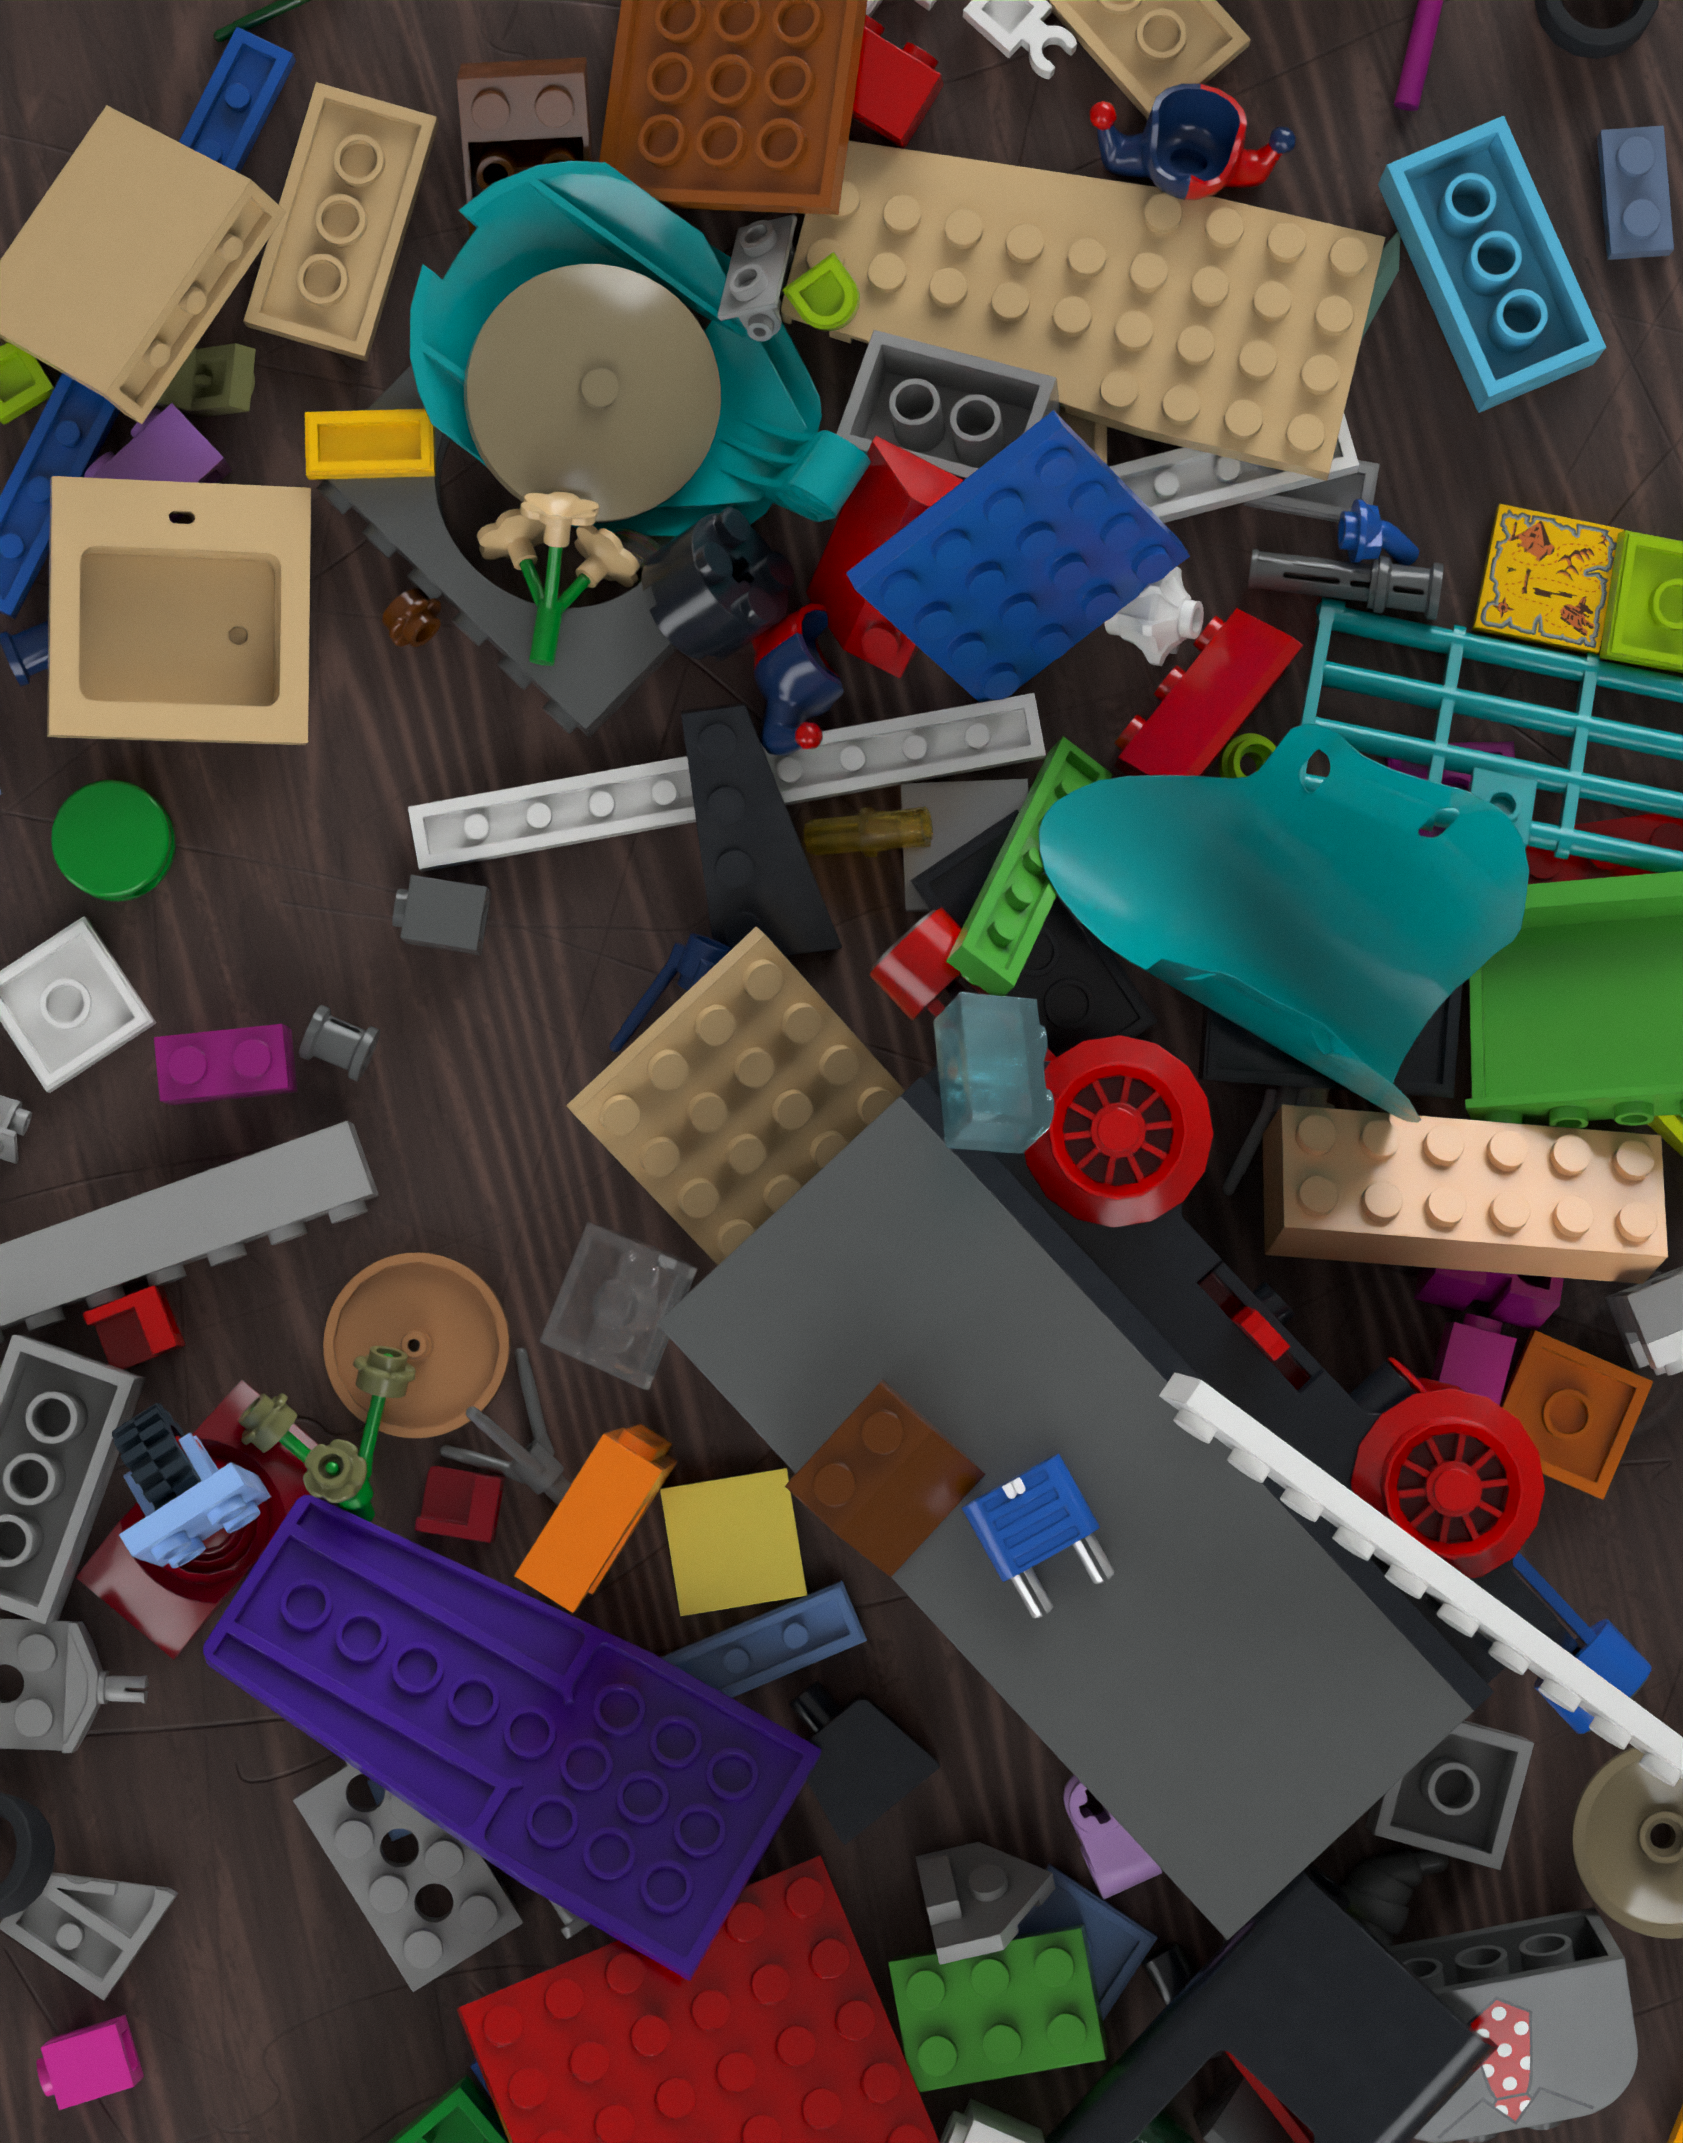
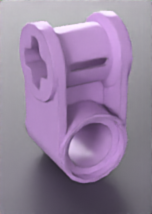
[1063,1775,1162,1900]

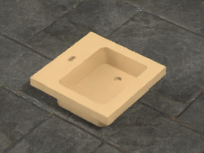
[47,476,311,745]

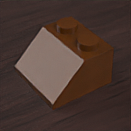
[785,1379,986,1577]

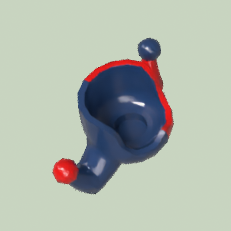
[1089,83,1296,200]
[751,584,844,756]

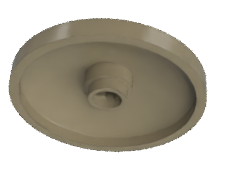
[464,264,721,523]

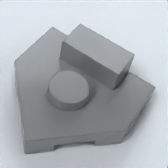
[916,1842,1056,1965]

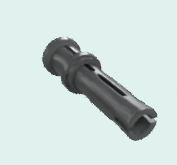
[1247,549,1444,620]

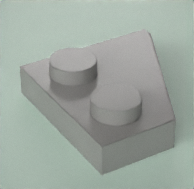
[0,1872,178,2000]

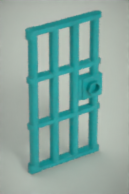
[1299,597,1683,873]

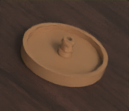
[323,1252,511,1438]

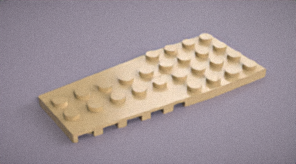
[781,141,1386,481]

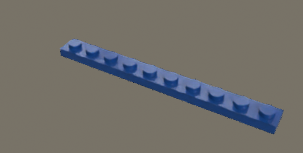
[0,27,296,620]

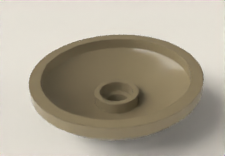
[1570,1747,1683,1939]

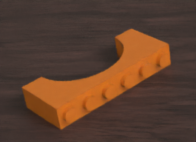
[514,1424,678,1613]

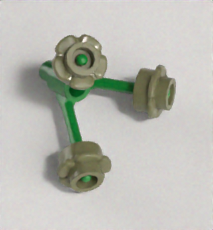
[238,1346,416,1522]

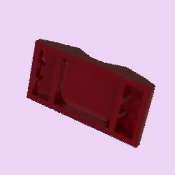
[76,1380,319,1660]

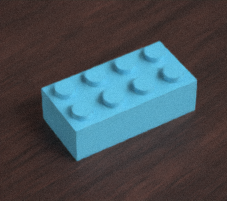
[1378,116,1606,413]

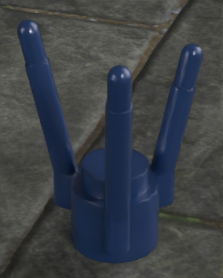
[609,933,732,1052]

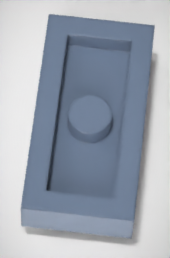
[1597,126,1674,260]

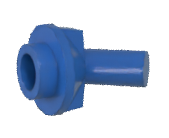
[1337,499,1419,566]

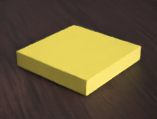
[660,1468,807,1616]

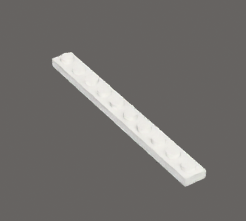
[408,693,1046,872]
[1159,1372,1683,1786]

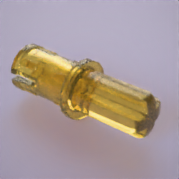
[804,806,933,858]

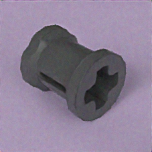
[299,1005,381,1082]

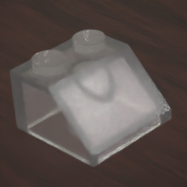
[540,1222,697,1390]

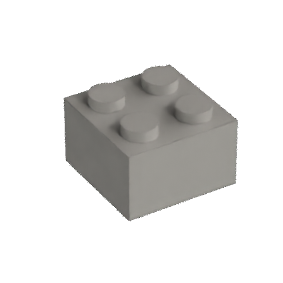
[1365,1720,1534,1870]

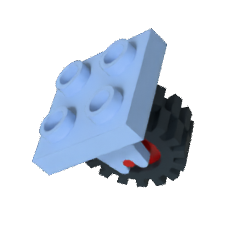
[111,1402,271,1568]

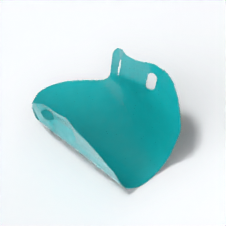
[1039,723,1530,1123]

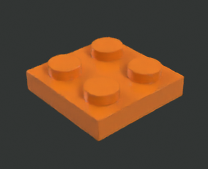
[1499,1330,1653,1500]

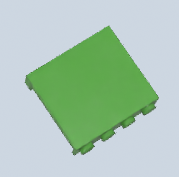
[1465,871,1683,1129]

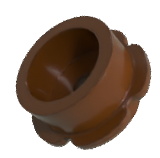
[382,588,441,647]

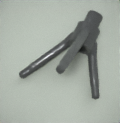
[440,1348,571,1506]

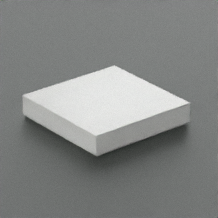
[0,916,156,1093]

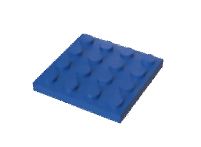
[846,410,1190,703]

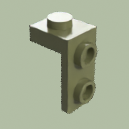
[156,343,256,418]

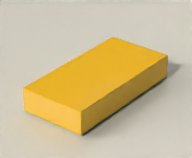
[305,409,436,480]

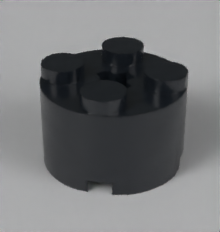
[641,507,795,662]

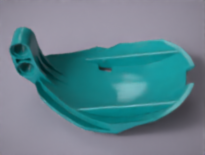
[410,161,871,537]

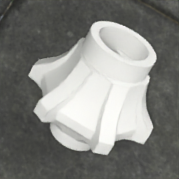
[1104,567,1204,666]

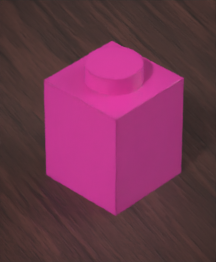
[1431,1313,1517,1405]
[36,2014,144,2110]

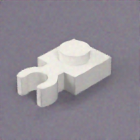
[963,0,1077,79]

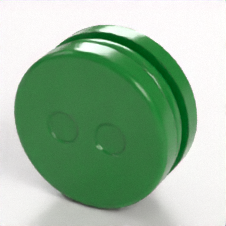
[51,780,176,902]

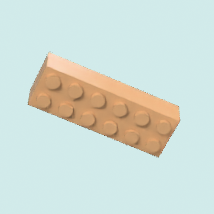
[1263,1104,1668,1284]

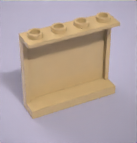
[0,105,286,424]

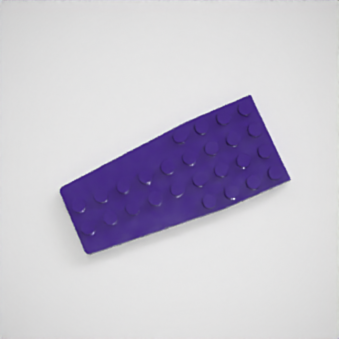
[203,1495,822,1981]

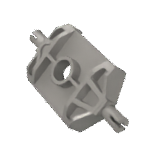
[0,1618,149,1753]

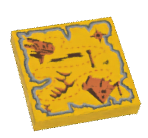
[1472,504,1624,654]

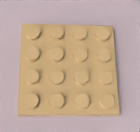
[566,927,905,1265]

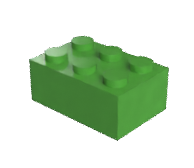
[889,1923,1109,2092]

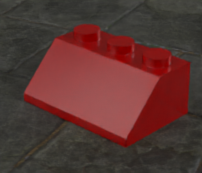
[806,436,964,679]
[1114,608,1303,776]

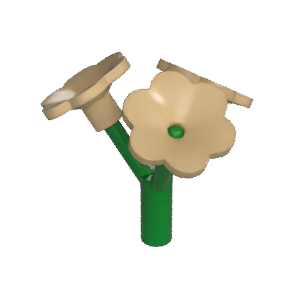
[477,492,640,666]

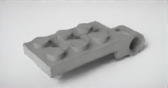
[293,1761,524,1992]

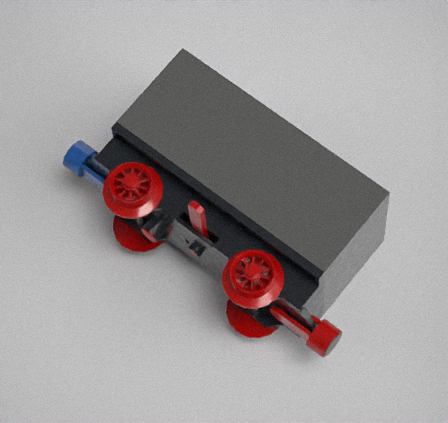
[656,907,1652,1940]

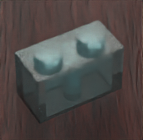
[934,992,1054,1154]

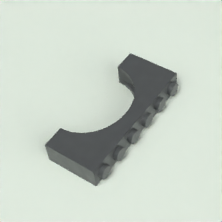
[316,365,678,738]

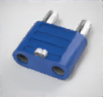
[961,1454,1115,1618]

